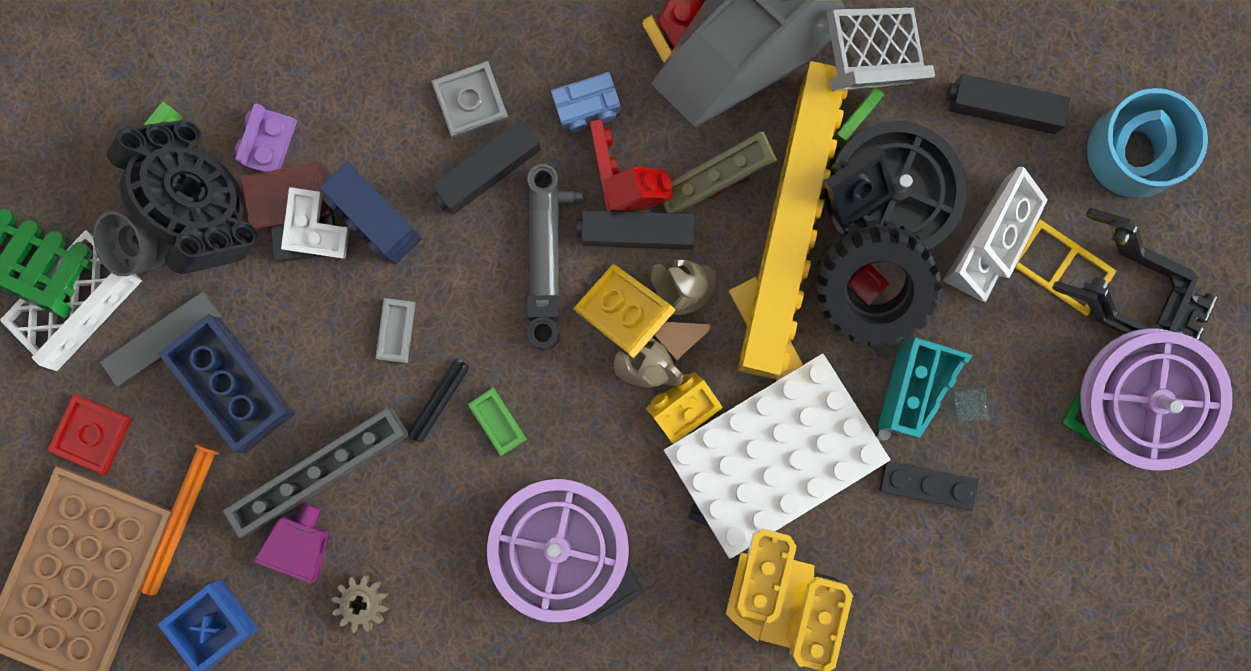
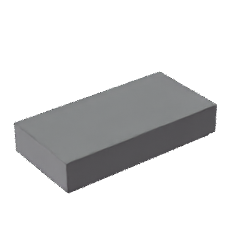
[375,298,416,363]

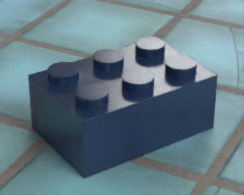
[320,161,422,264]

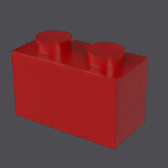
[603,167,674,211]

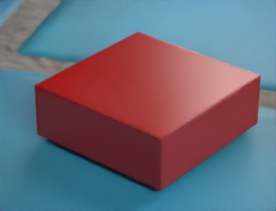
[847,263,890,305]

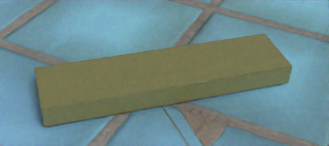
[663,132,777,214]

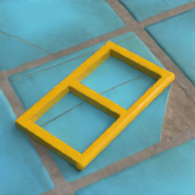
[1015,219,1117,316]

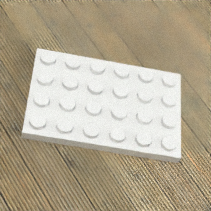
[664,354,890,559]

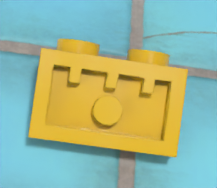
[646,372,723,444]

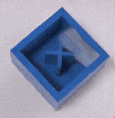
[158,580,259,671]

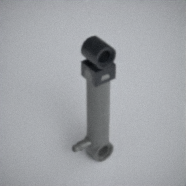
[527,164,584,351]

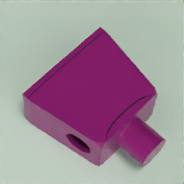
[254,503,329,584]

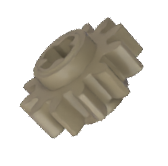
[332,575,390,633]

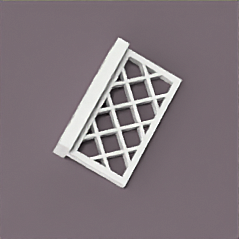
[0,230,142,371]

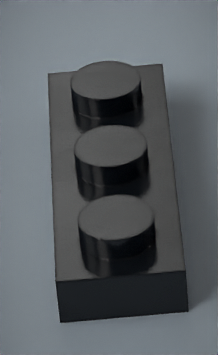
[879,461,979,510]

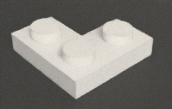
[281,187,350,258]

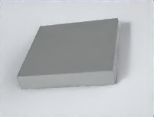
[431,61,509,139]

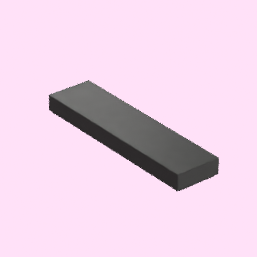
[100,291,223,388]

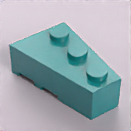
[877,337,973,438]

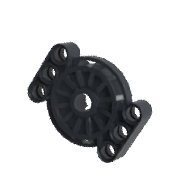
[107,120,259,274]

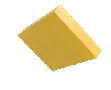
[573,263,676,358]

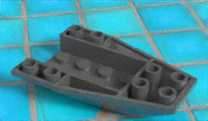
[651,0,847,128]

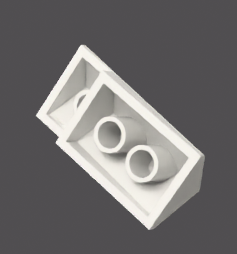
[942,167,1048,302]

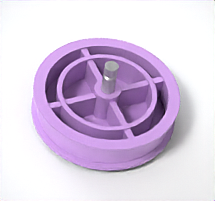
[1080,329,1232,470]
[487,479,629,622]

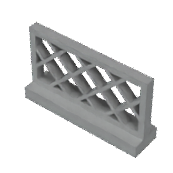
[826,8,935,91]

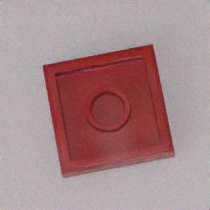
[47,394,133,475]

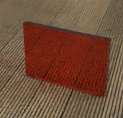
[241,161,330,230]

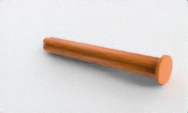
[140,443,220,596]

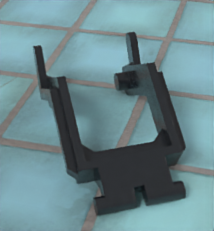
[1052,208,1218,340]

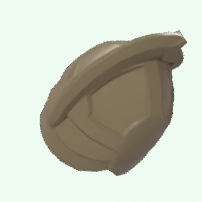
[650,259,716,315]
[614,338,684,388]

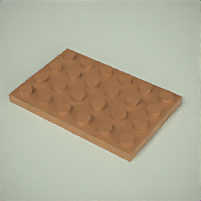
[0,466,172,671]

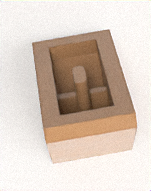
[653,322,710,362]

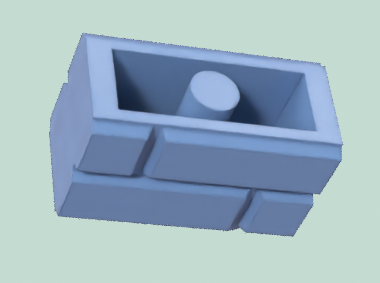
[551,72,621,132]

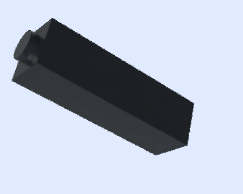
[946,74,1071,134]
[431,119,541,214]
[576,210,695,250]

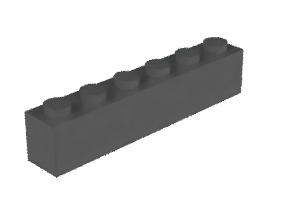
[223,408,409,538]

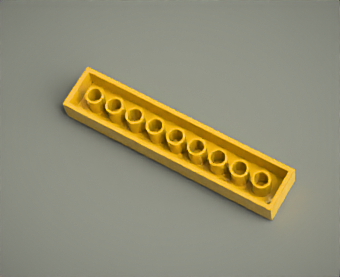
[737,61,848,379]

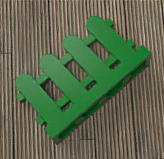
[0,209,93,319]

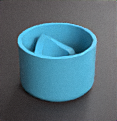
[1087,88,1208,198]

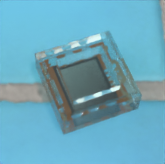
[951,389,989,423]

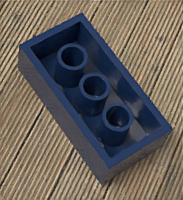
[158,314,295,453]

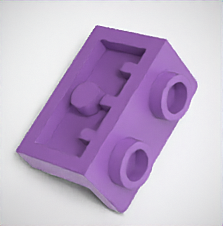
[234,103,297,177]

